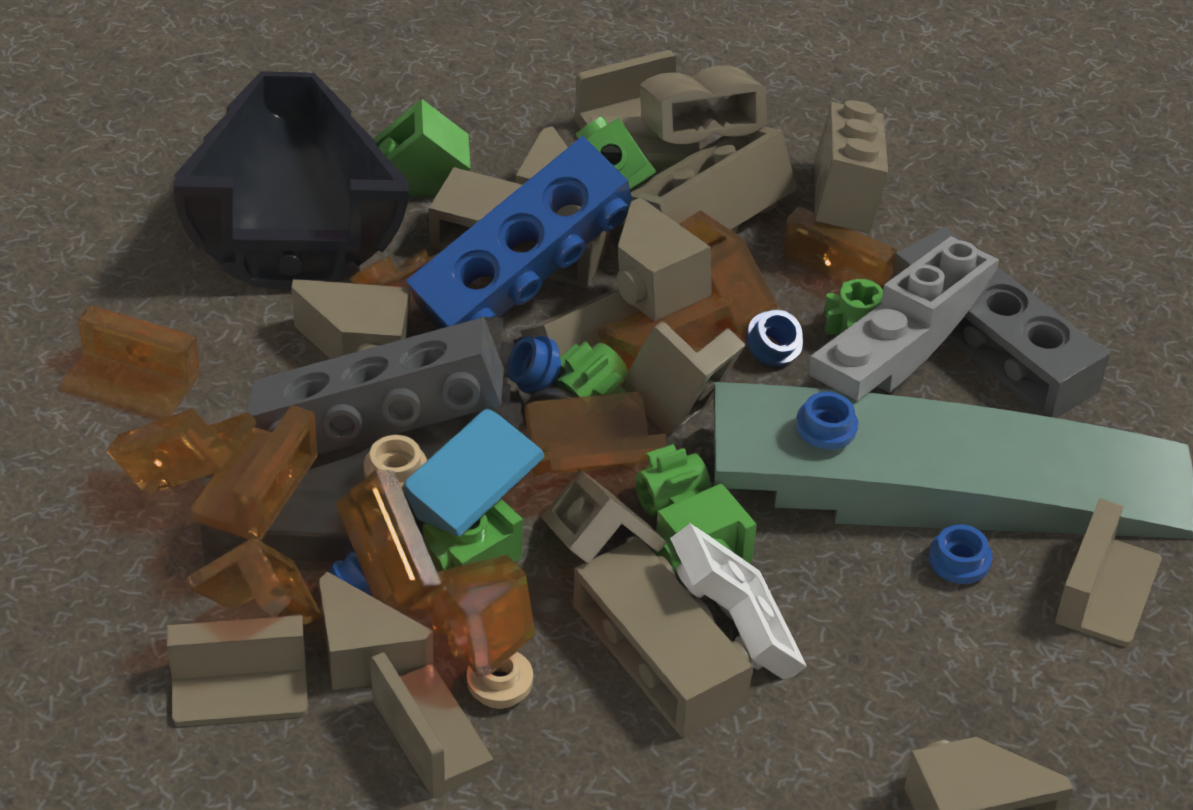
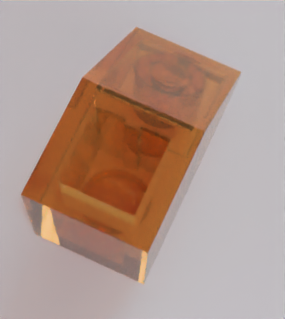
[679,210,780,342]
[428,555,535,677]

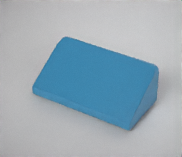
[403,409,545,536]

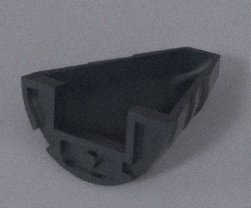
[174,71,409,291]

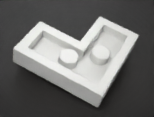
[670,523,807,679]

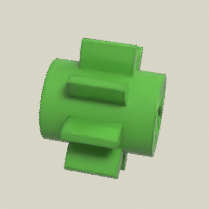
[823,279,883,336]
[554,342,628,415]
[635,444,711,516]

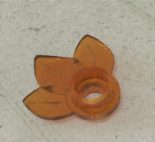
[349,249,438,287]

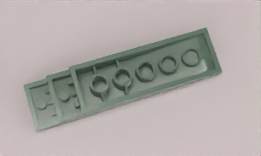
[713,382,1193,539]

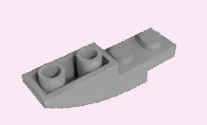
[808,236,999,401]

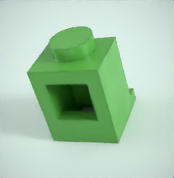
[576,116,656,191]
[652,483,757,582]
[421,499,523,594]

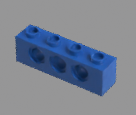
[406,136,632,332]

